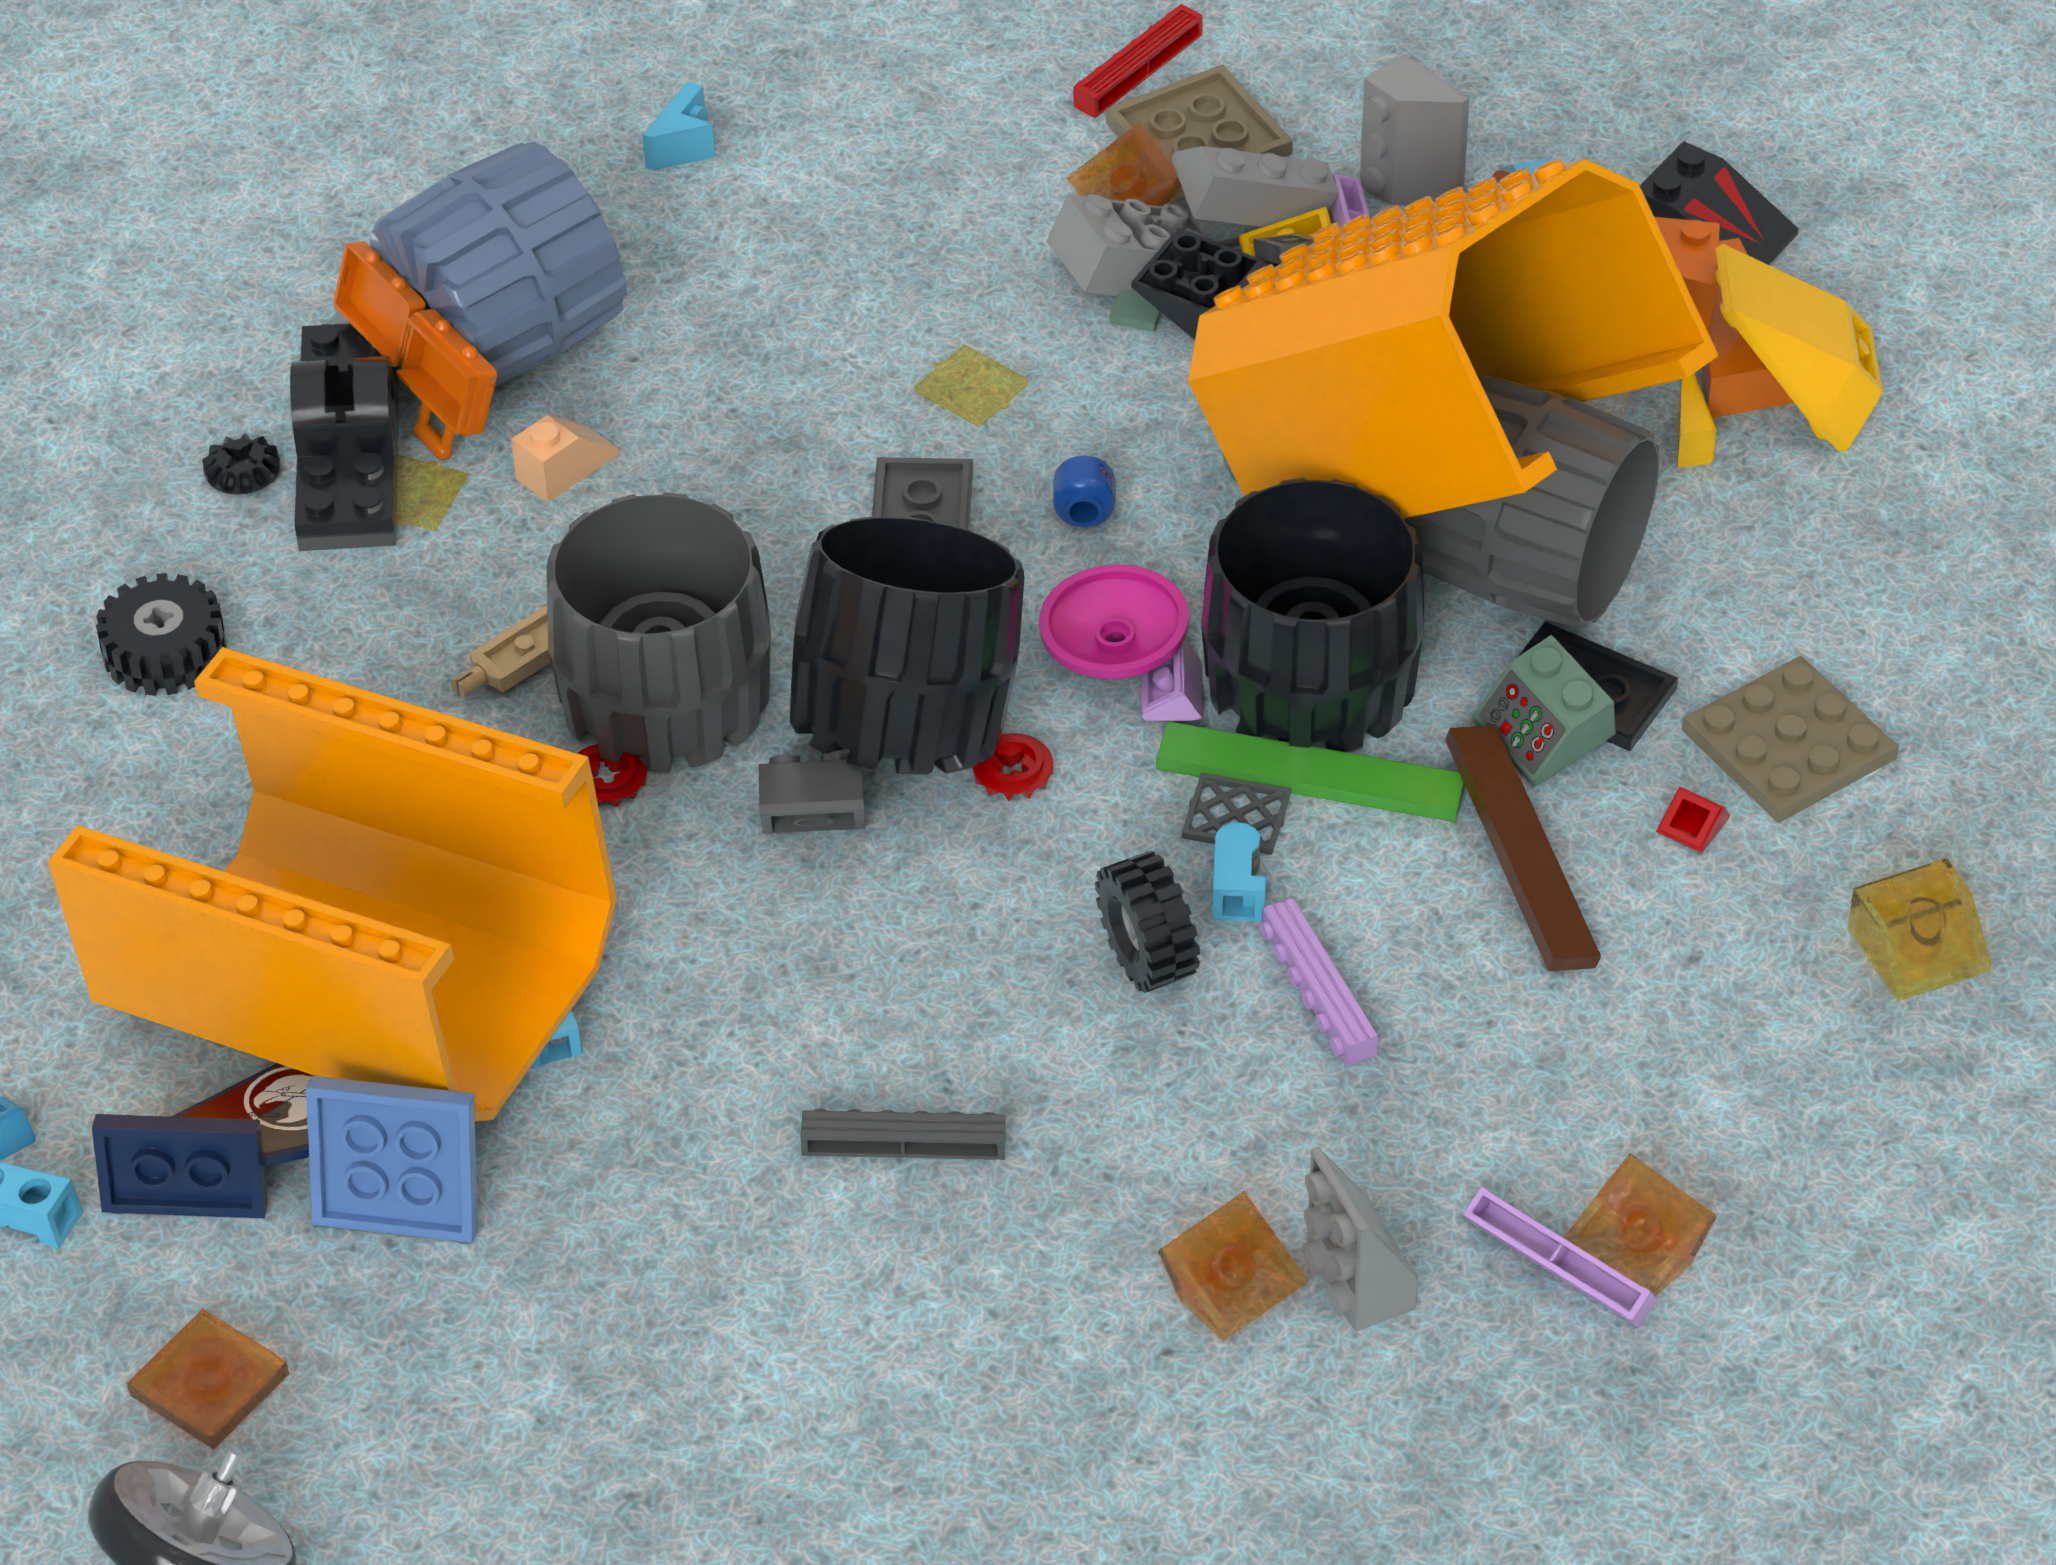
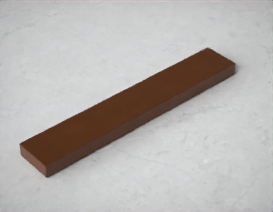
[1445,726,1601,971]

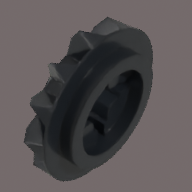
[202,432,281,494]

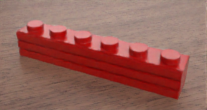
[1073,4,1203,118]

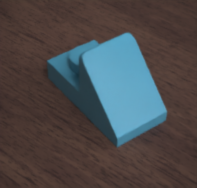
[643,81,715,170]

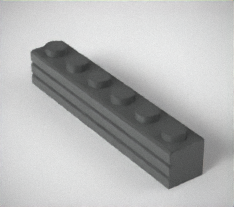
[800,1109,1006,1160]

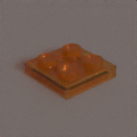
[127,1309,289,1449]

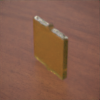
[915,344,1028,427]
[396,455,469,531]

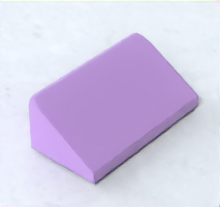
[1140,640,1203,721]

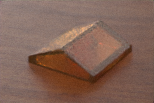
[1066,123,1181,206]
[1563,1153,1717,1296]
[1157,1191,1309,1342]

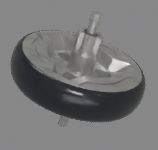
[88,1448,296,1565]

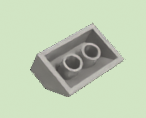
[1360,54,1470,206]
[1171,146,1339,227]

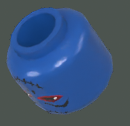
[1052,455,1116,527]

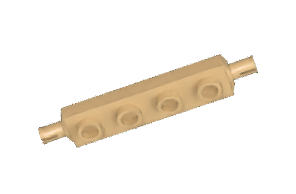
[451,605,551,698]

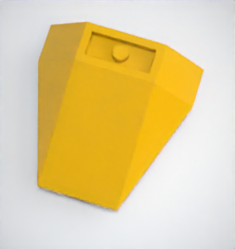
[1715,244,1883,452]

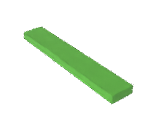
[1156,721,1465,822]

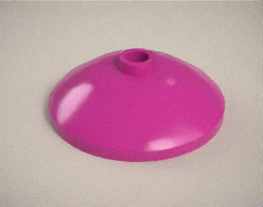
[1039,565,1189,679]

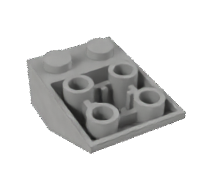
[1047,194,1206,296]
[1302,1147,1418,1332]

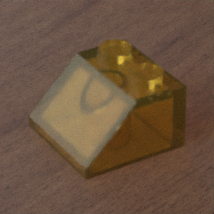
[1847,858,1992,1002]

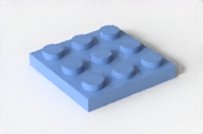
[306,1076,478,1243]

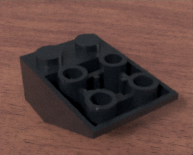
[1131,228,1278,340]

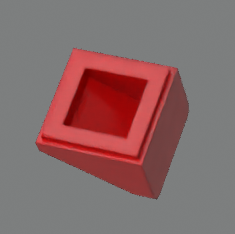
[1656,786,1730,853]

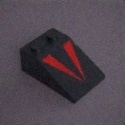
[1640,141,1799,265]

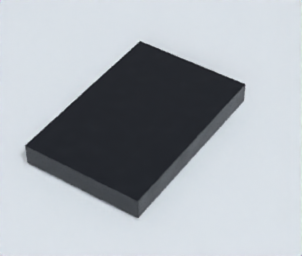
[1519,622,1678,751]

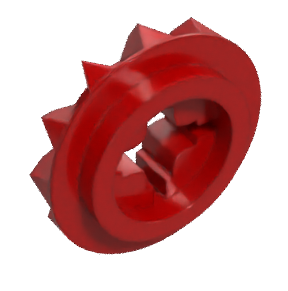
[972,733,1053,801]
[577,744,647,807]

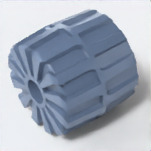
[370,142,627,387]

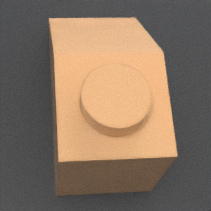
[511,415,619,502]

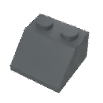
[759,752,865,834]

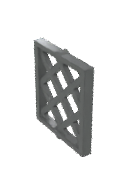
[1182,772,1291,855]

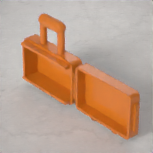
[333,241,497,460]

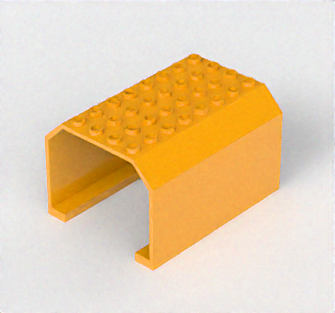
[1188,158,1719,519]
[47,647,617,1121]

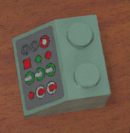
[1473,635,1616,787]

